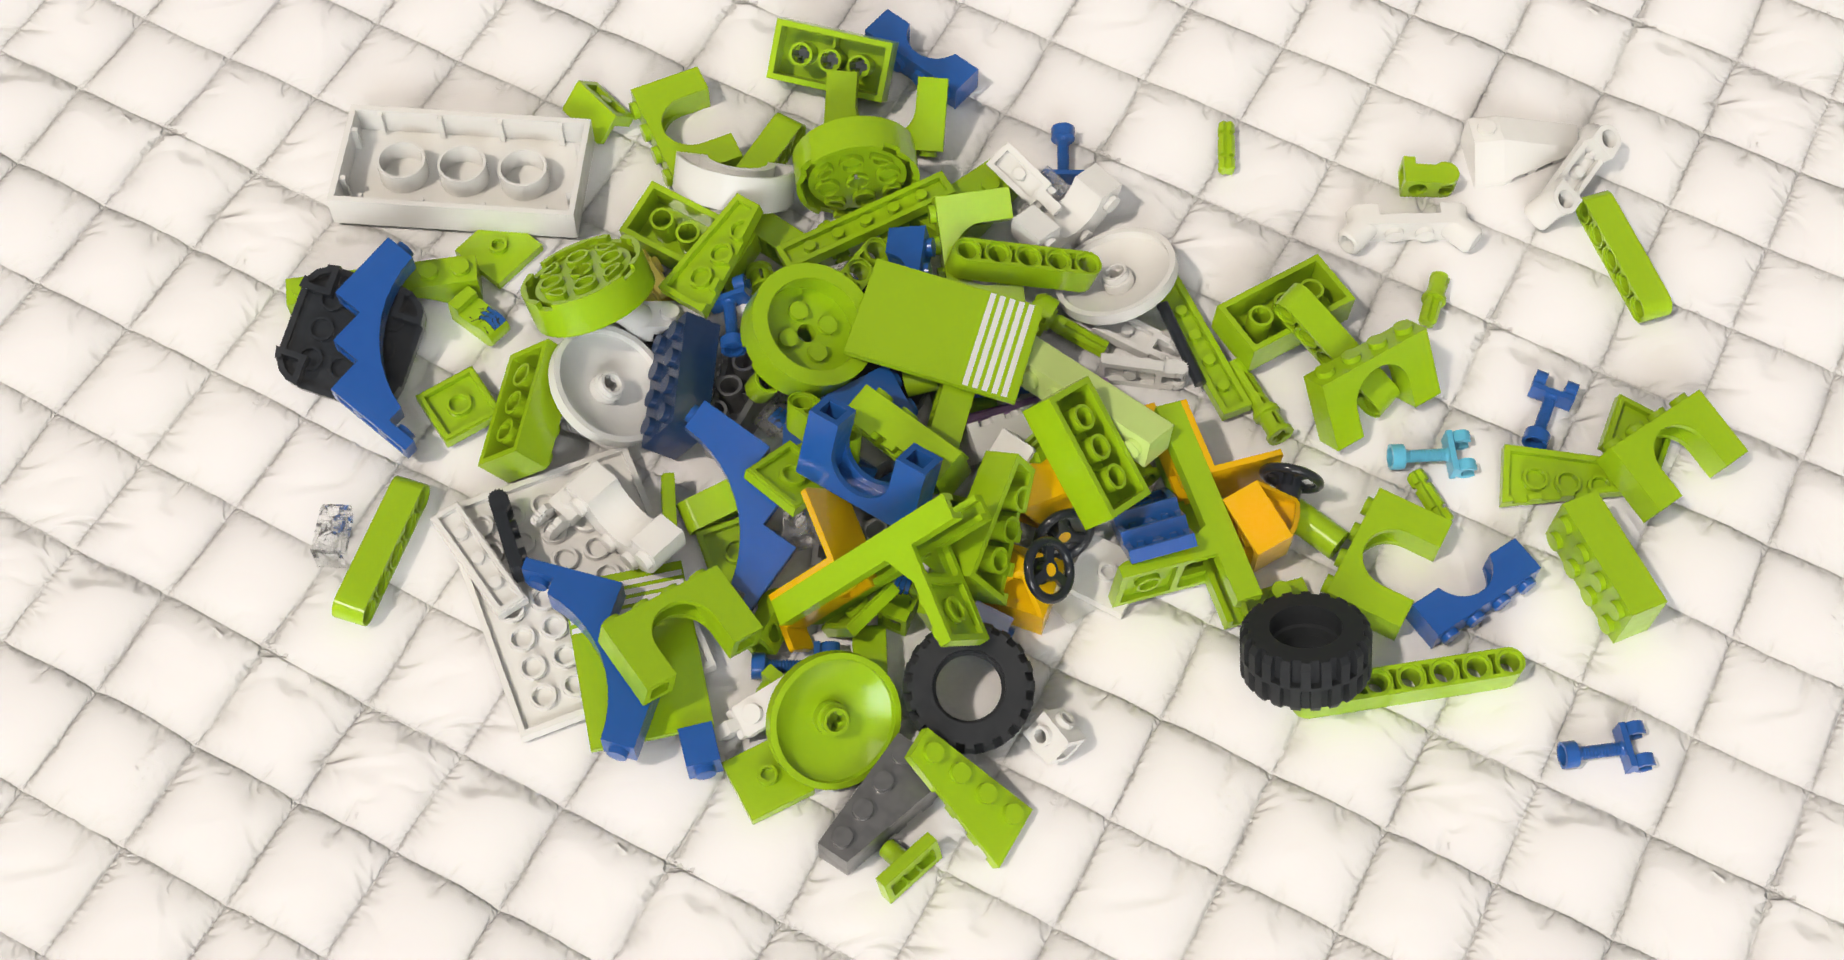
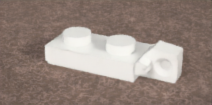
[986,142,1063,217]
[714,675,784,742]

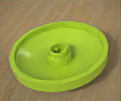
[766,650,901,790]

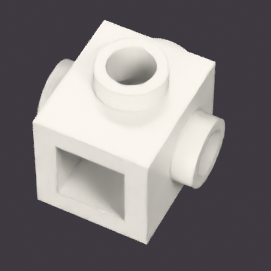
[1023,707,1087,765]

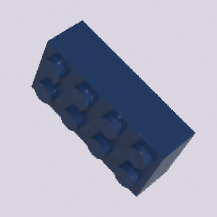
[640,311,720,460]

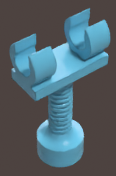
[1386,429,1477,479]

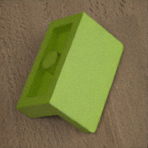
[563,80,634,144]

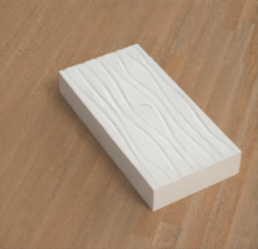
[327,104,595,238]

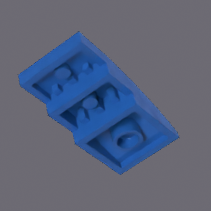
[1109,487,1198,564]

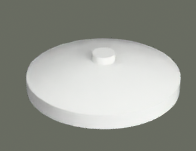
[1055,227,1179,325]
[548,325,654,447]

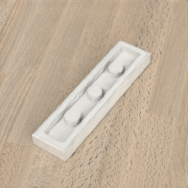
[430,501,529,621]

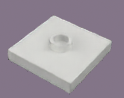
[1069,534,1130,619]

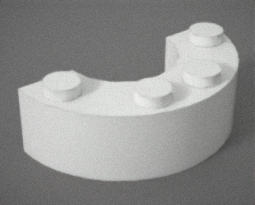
[672,151,796,214]
[1011,163,1123,250]
[566,461,686,573]

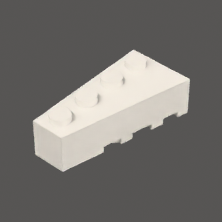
[960,404,1034,467]

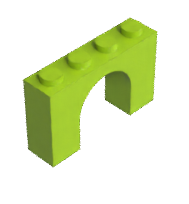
[629,67,743,193]
[824,70,949,157]
[927,187,1026,302]
[1303,319,1441,451]
[1595,389,1748,523]
[1320,488,1453,641]
[598,565,763,706]

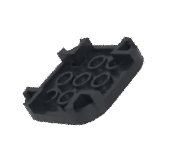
[274,264,427,402]

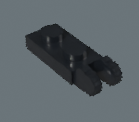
[488,489,528,583]

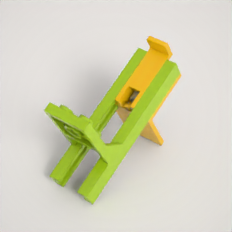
[1108,399,1284,630]
[768,487,992,653]

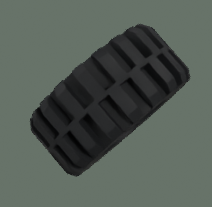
[1240,591,1373,711]
[903,622,1035,755]

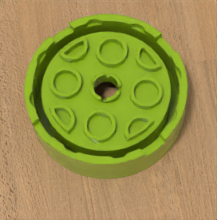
[792,116,920,219]
[520,234,655,338]
[740,263,868,398]

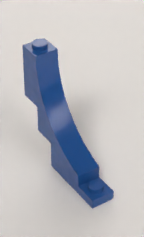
[331,237,417,459]
[684,400,796,611]
[521,557,660,761]

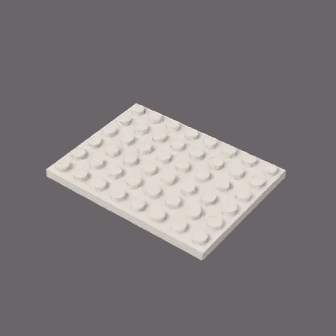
[439,447,717,743]

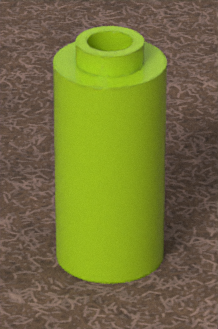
[1295,498,1349,559]

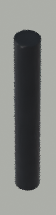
[1157,301,1206,387]

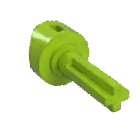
[1032,293,1110,357]

